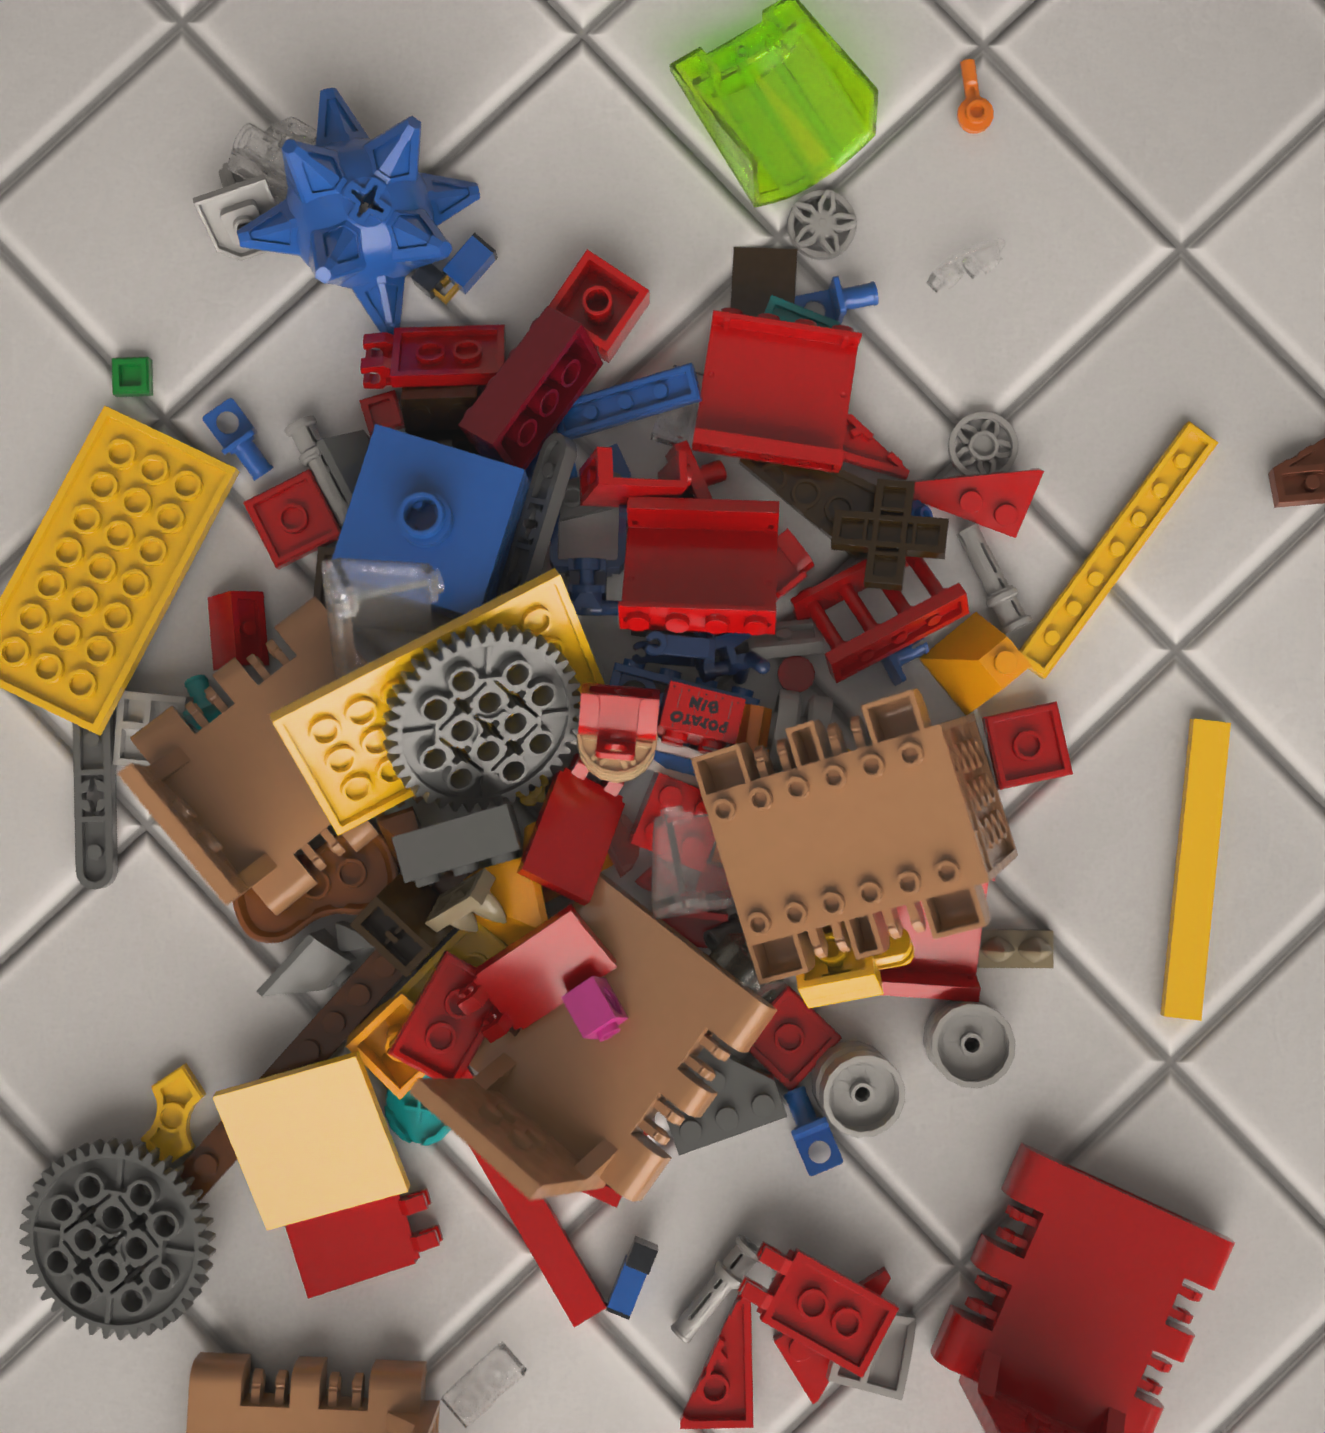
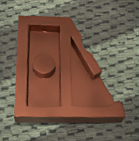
[1268,438,1325,508]

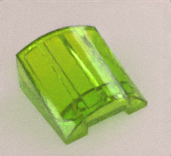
[669,0,878,208]

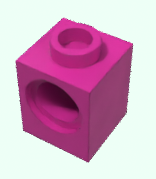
[561,976,629,1041]

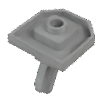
[193,163,277,261]

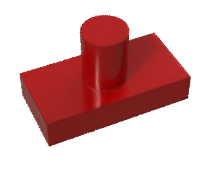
[665,440,727,499]

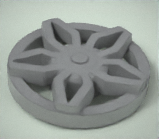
[787,189,857,260]
[948,412,1018,475]

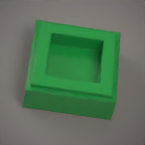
[112,357,153,397]

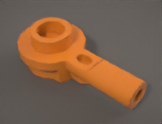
[957,59,994,134]

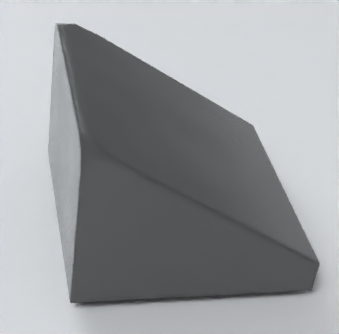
[335,920,374,952]

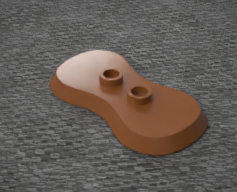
[233,833,398,943]

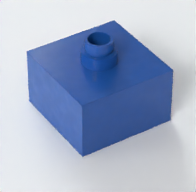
[328,424,530,619]

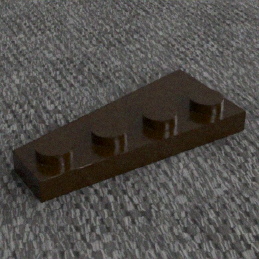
[739,458,876,560]

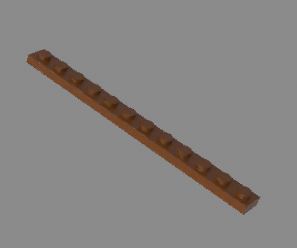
[180,869,475,1203]

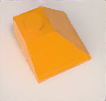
[919,612,1031,715]
[463,857,548,946]
[346,991,425,1099]

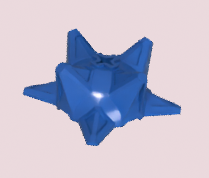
[236,88,480,335]

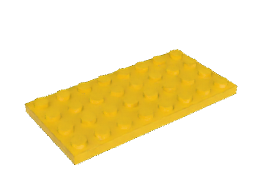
[0,405,240,736]
[269,568,605,836]

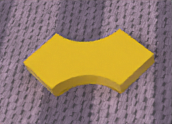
[141,1063,206,1163]

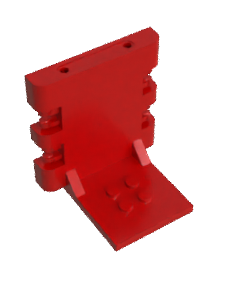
[930,1142,1235,1433]

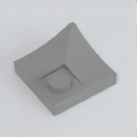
[113,691,193,766]
[826,1312,917,1401]

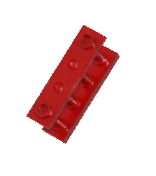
[790,556,969,684]

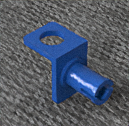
[795,276,879,325]
[202,398,273,481]
[880,638,929,686]
[783,1086,843,1176]

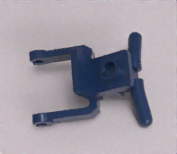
[550,504,628,616]
[632,631,771,685]

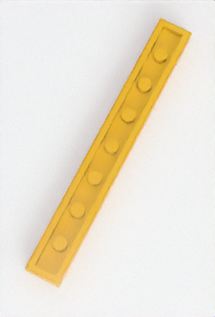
[1019,421,1219,679]
[1160,719,1231,1021]

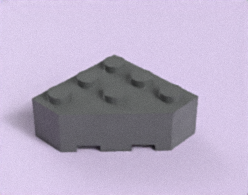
[392,804,523,888]
[666,1047,787,1156]

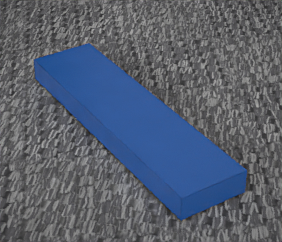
[557,363,703,439]

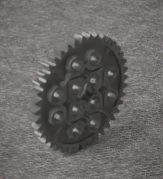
[382,623,581,813]
[19,1138,216,1340]

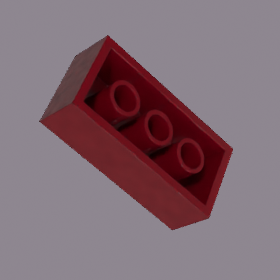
[458,306,603,470]

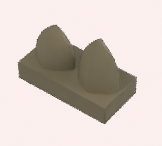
[425,868,507,932]
[977,929,1054,968]

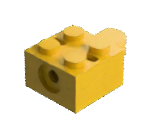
[796,925,915,1009]

